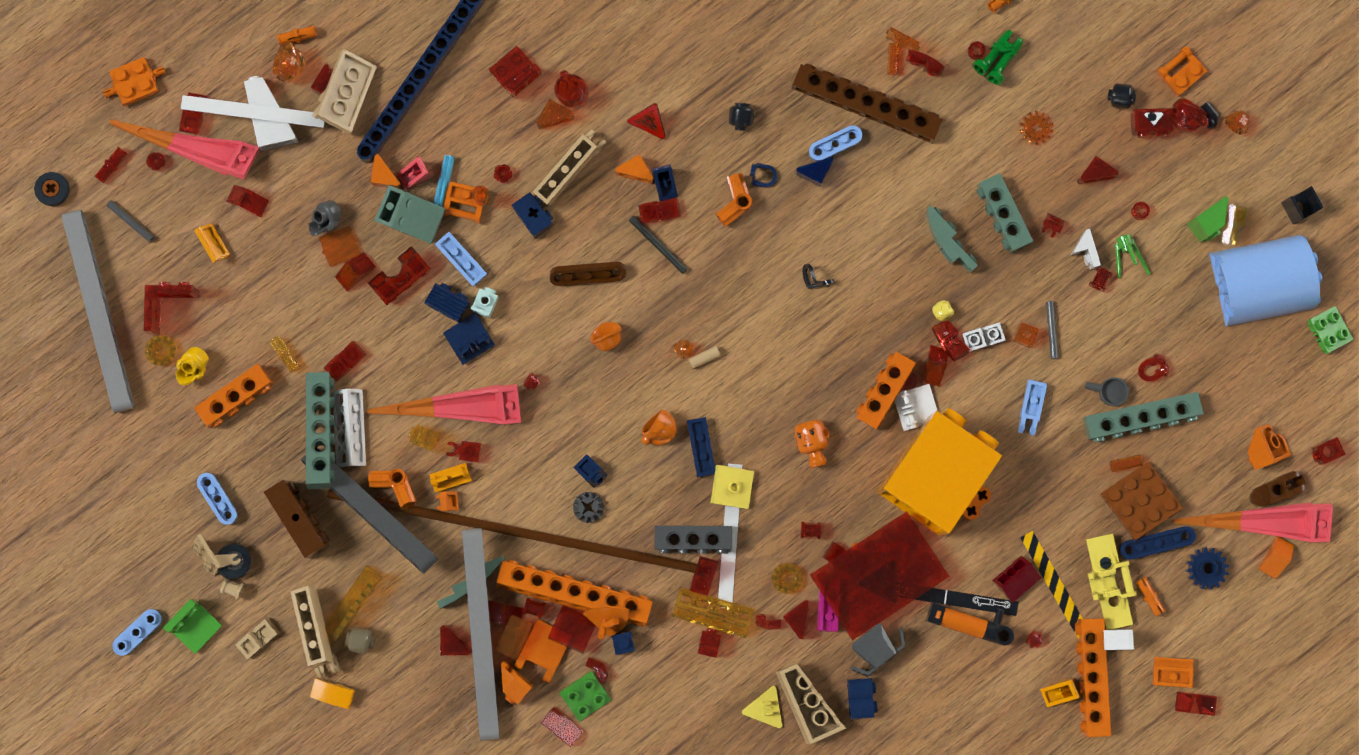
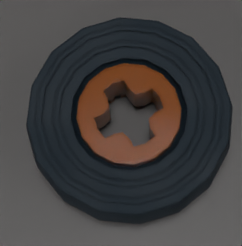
[34,172,70,206]

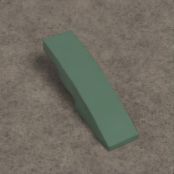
[437,556,505,609]

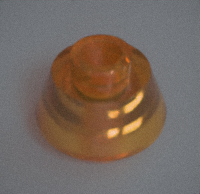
[1225,110,1250,135]

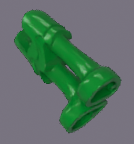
[972,29,1023,86]

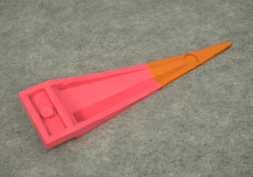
[110,120,259,180]
[367,384,521,424]
[1173,502,1333,542]

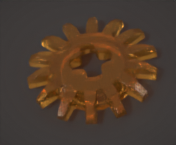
[1020,111,1053,145]

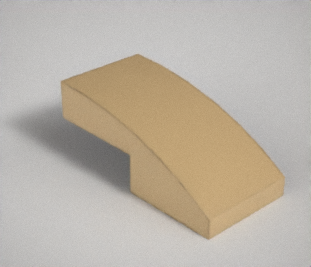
[235,618,280,660]

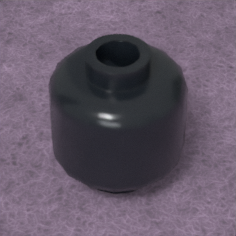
[1108,83,1136,109]
[729,103,754,131]

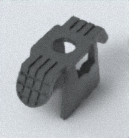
[850,623,905,677]

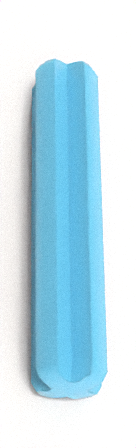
[433,155,455,207]

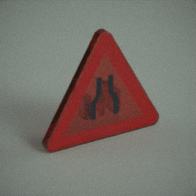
[627,103,666,139]

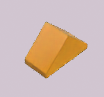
[1040,678,1079,707]

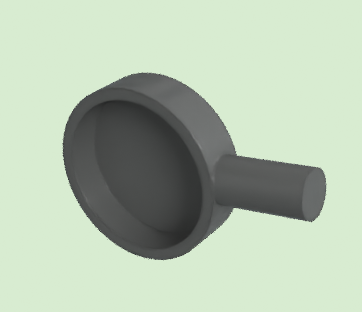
[1085,377,1129,407]

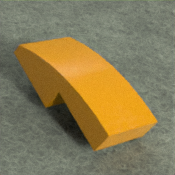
[310,678,355,709]

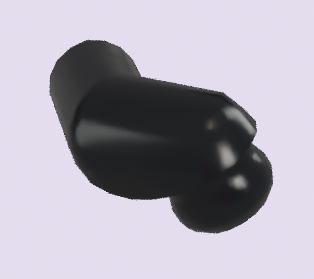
[1201,101,1219,129]

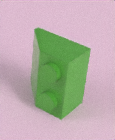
[1187,196,1228,242]

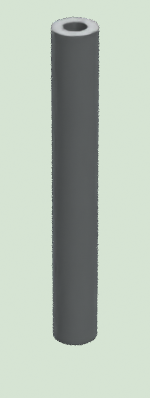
[106,200,154,243]
[1046,301,1058,359]

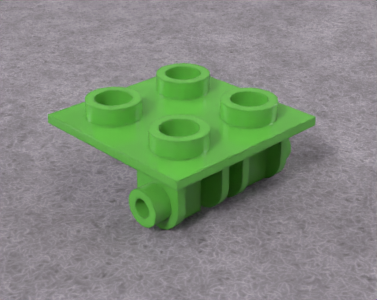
[1307,306,1354,354]
[559,671,611,722]

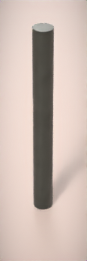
[629,216,687,274]

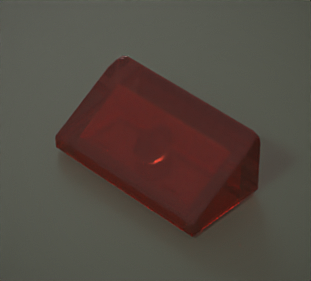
[541,707,583,747]

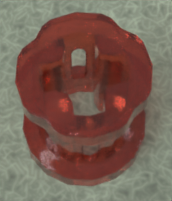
[1089,267,1112,292]
[801,522,821,539]
[522,597,546,619]

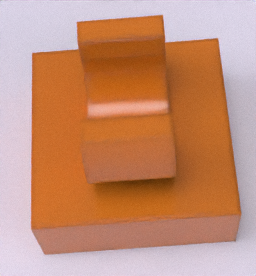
[436,491,459,511]

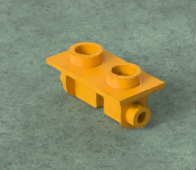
[429,463,472,493]

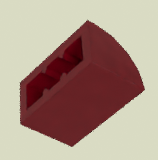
[992,555,1041,603]

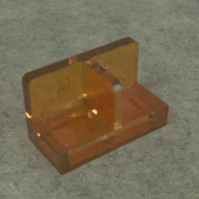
[496,615,534,660]

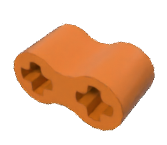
[962,487,991,520]

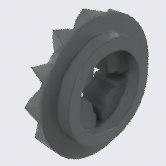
[573,492,604,523]

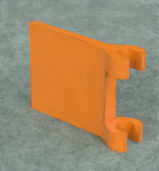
[514,619,572,684]

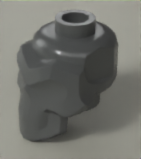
[308,200,342,236]

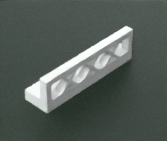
[333,389,366,468]

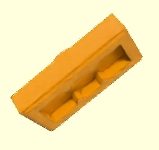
[194,223,230,263]

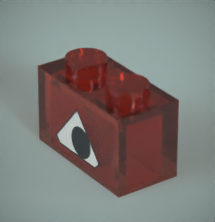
[1131,108,1174,138]

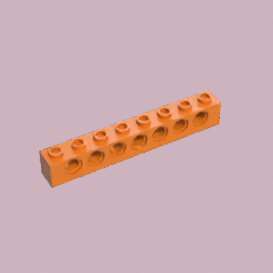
[496,560,653,628]

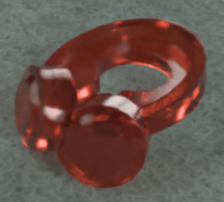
[1138,354,1169,382]

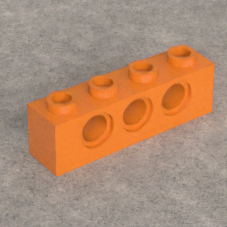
[856,351,916,430]
[194,363,274,428]

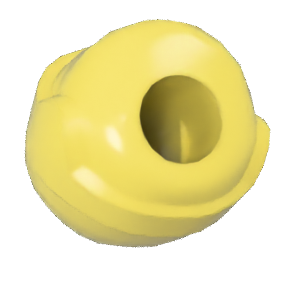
[932,300,954,321]

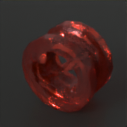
[967,41,986,60]
[1131,202,1150,220]

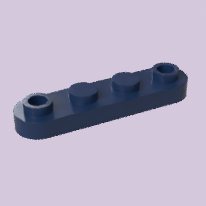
[1119,526,1196,560]

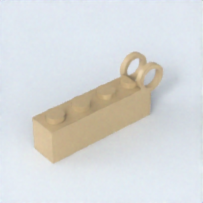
[533,129,607,206]
[290,586,340,678]

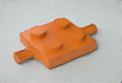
[103,57,166,107]

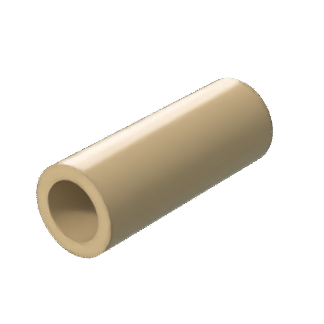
[688,346,721,369]

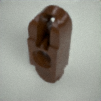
[1249,471,1306,507]

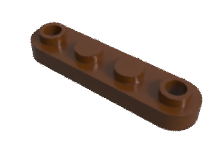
[550,262,626,286]

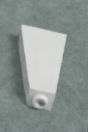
[244,76,298,151]

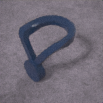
[750,163,777,188]

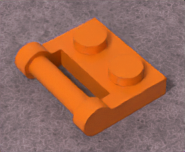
[1156,46,1207,96]
[443,181,487,224]

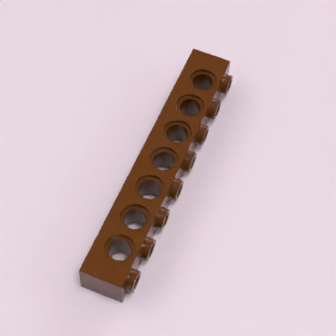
[792,64,943,144]

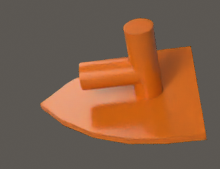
[583,606,629,640]

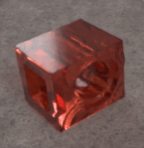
[1311,437,1346,465]
[697,628,722,658]

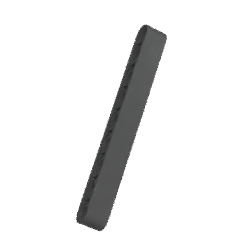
[301,447,438,574]

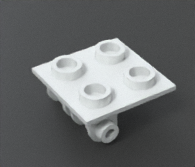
[895,384,937,431]

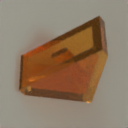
[536,99,575,129]

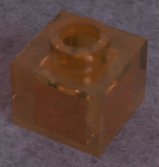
[1013,322,1039,348]

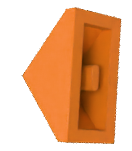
[371,154,402,189]
[615,155,653,184]
[1258,536,1294,579]

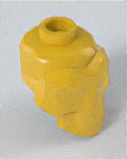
[175,347,209,385]

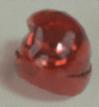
[554,70,589,108]
[1171,98,1209,133]

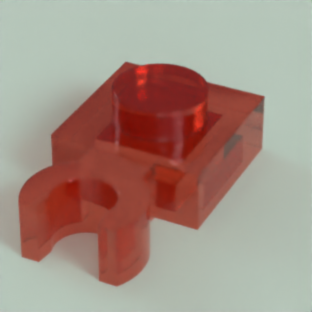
[446,441,481,463]

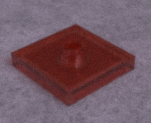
[548,605,596,654]

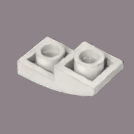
[963,322,1006,352]

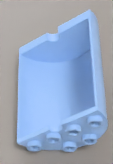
[1209,235,1322,327]

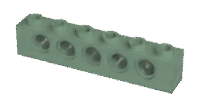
[306,372,335,489]
[1083,392,1204,442]

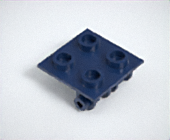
[443,313,495,365]

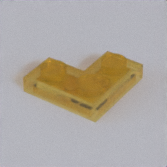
[1220,205,1248,244]

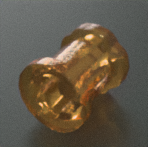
[472,186,491,206]

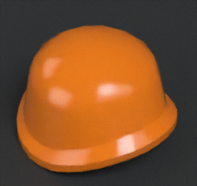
[590,322,621,351]

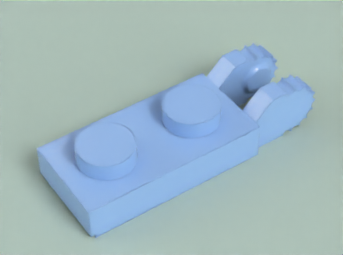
[1018,379,1047,436]

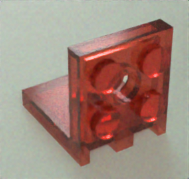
[143,282,199,336]

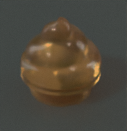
[672,339,693,359]

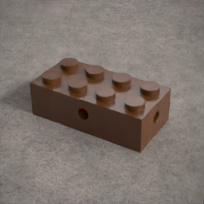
[264,479,330,559]

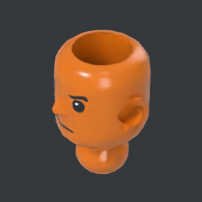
[794,420,829,468]

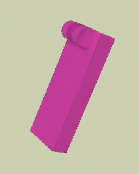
[817,578,840,632]

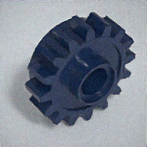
[1185,547,1229,590]

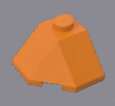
[1247,424,1292,470]
[501,661,534,705]

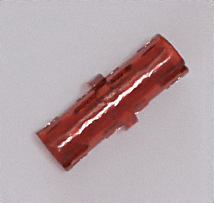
[94,147,127,184]

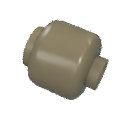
[345,627,375,654]

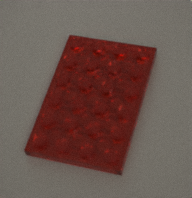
[810,511,950,640]

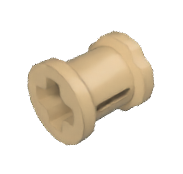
[220,578,245,600]

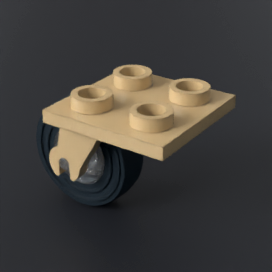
[193,534,251,579]

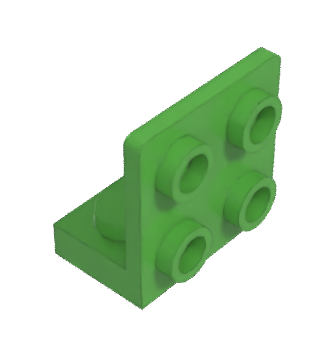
[163,599,222,653]

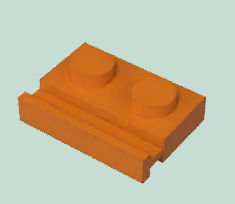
[1152,657,1194,688]

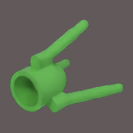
[1114,234,1151,278]

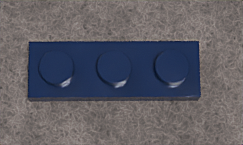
[687,417,715,477]

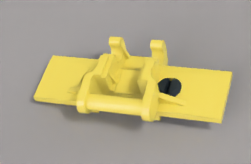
[1086,534,1137,630]

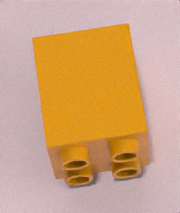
[876,408,1002,536]

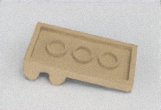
[312,49,377,135]

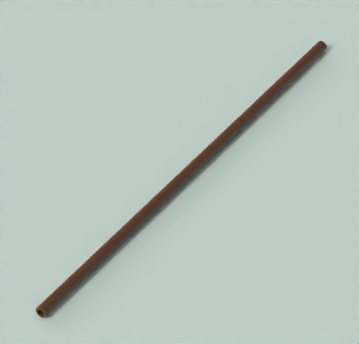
[327,489,707,575]

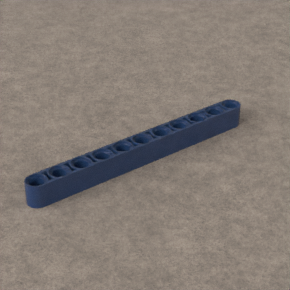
[357,0,483,163]

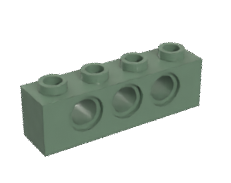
[976,173,1033,254]

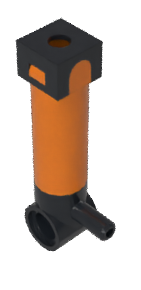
[925,603,1014,646]

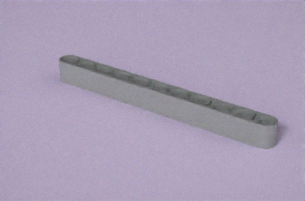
[62,209,134,413]
[462,528,499,741]

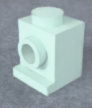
[471,287,499,318]

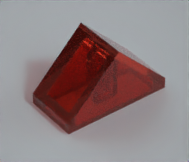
[311,64,332,95]
[1077,156,1119,184]
[226,185,269,218]
[335,252,376,292]
[920,345,949,387]
[488,600,524,627]
[782,600,809,639]
[440,625,472,656]

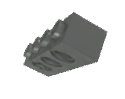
[655,526,732,554]

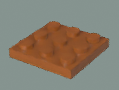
[1100,462,1183,541]

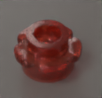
[146,152,165,171]
[494,164,512,183]
[523,372,540,390]
[1025,630,1043,648]

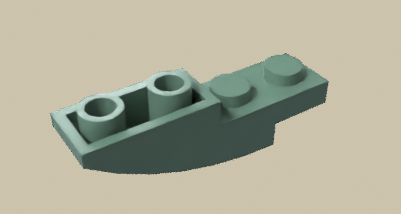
[926,205,978,273]

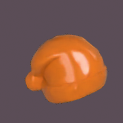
[641,409,677,446]

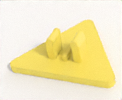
[742,686,782,728]

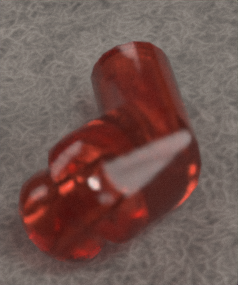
[755,614,781,630]
[585,657,609,684]

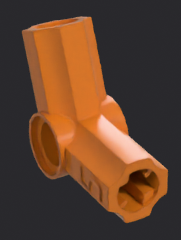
[716,173,752,227]
[368,468,417,509]

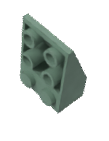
[374,185,446,244]

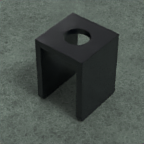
[1281,186,1323,224]

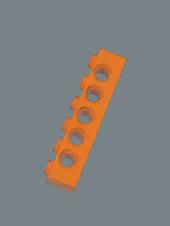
[1075,618,1111,737]

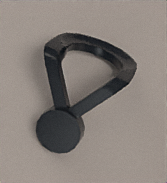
[802,264,835,289]

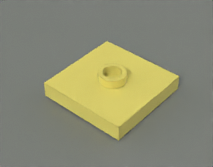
[711,465,754,509]

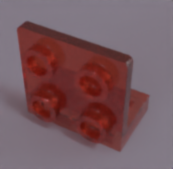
[489,46,542,98]

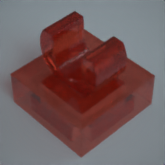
[1042,213,1065,238]

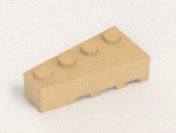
[776,664,846,744]

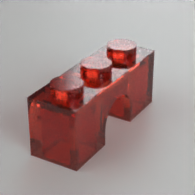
[368,246,431,305]

